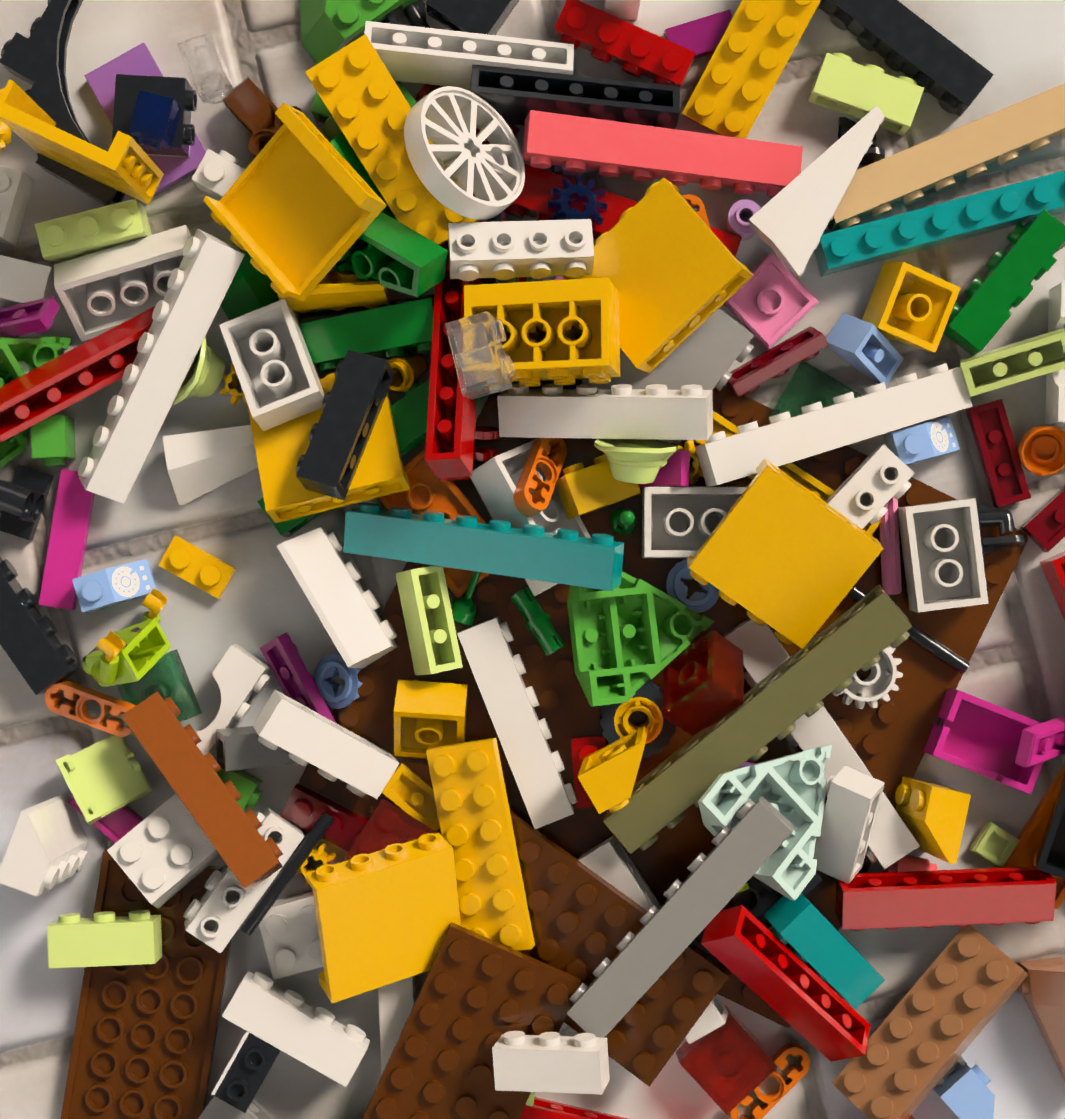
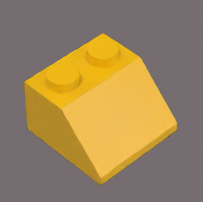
[862,262,961,353]
[394,680,468,759]
[578,725,648,814]
[895,776,971,864]

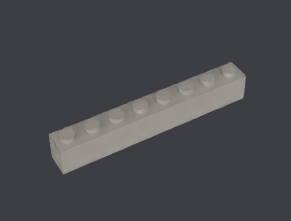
[566,796,795,1038]

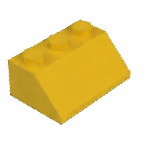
[278,269,390,313]

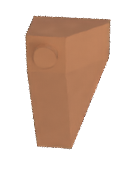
[1018,957,1065,1082]

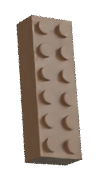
[832,925,1028,1119]

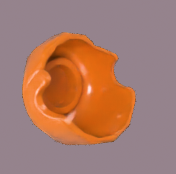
[1018,424,1065,477]

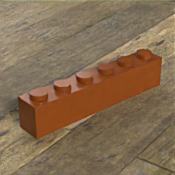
[122,691,283,893]

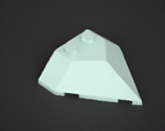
[698,744,832,901]

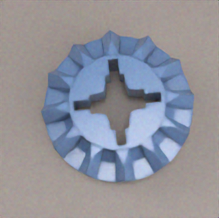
[665,559,719,613]
[314,653,363,709]

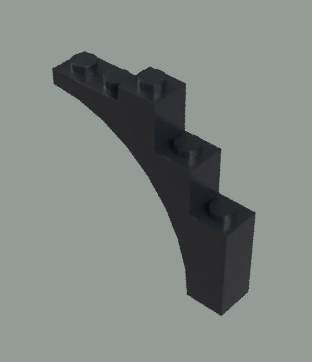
[0,0,126,206]

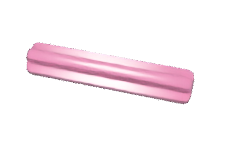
[879,497,902,595]

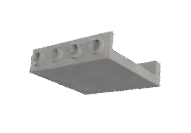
[578,308,754,445]

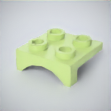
[56,735,152,826]

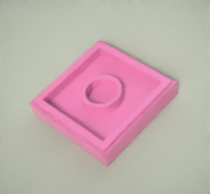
[724,252,819,350]

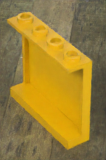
[0,79,164,205]
[203,102,387,301]
[563,178,754,373]
[247,373,410,523]
[687,458,883,649]
[304,832,461,1003]

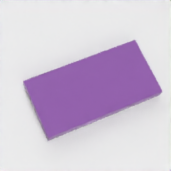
[84,42,206,197]

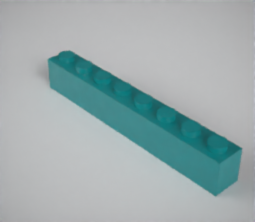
[814,170,1065,277]
[343,502,624,591]

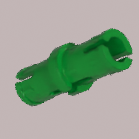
[510,586,565,656]

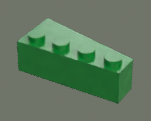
[943,209,1065,356]
[332,212,448,297]
[300,297,434,372]

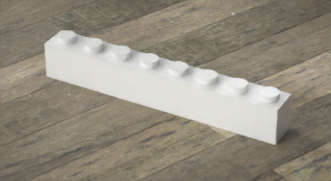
[78,229,245,504]
[695,363,973,487]
[723,618,920,869]

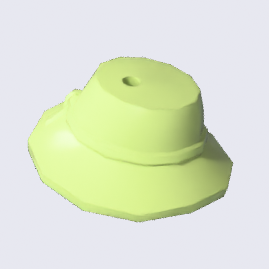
[173,338,225,405]
[594,439,678,484]

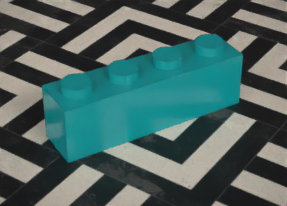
[764,893,885,1009]

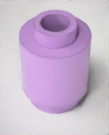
[725,199,761,241]

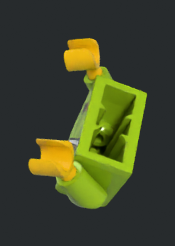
[82,588,172,687]

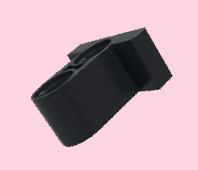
[0,464,54,541]

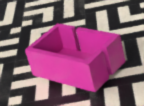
[923,688,1044,794]

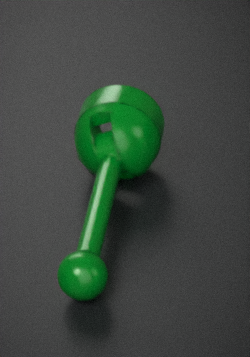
[609,507,637,535]
[451,571,481,625]

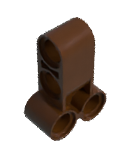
[222,77,305,158]

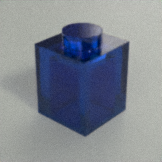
[129,90,181,151]

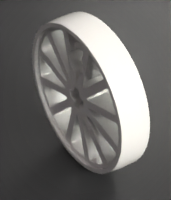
[404,86,525,220]

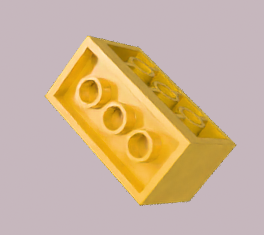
[464,277,620,388]

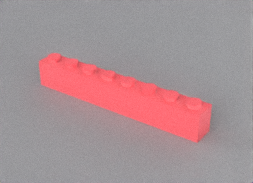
[522,110,803,198]

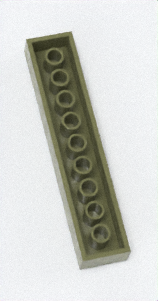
[603,585,912,854]

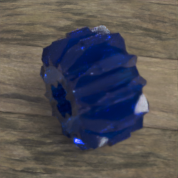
[548,175,607,233]

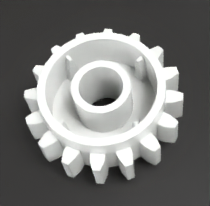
[831,645,903,709]

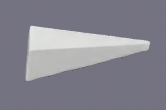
[749,106,885,278]
[162,425,258,506]

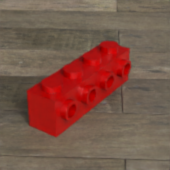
[554,0,695,90]

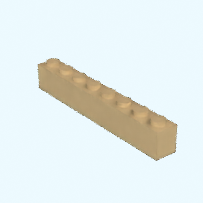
[828,83,1065,231]

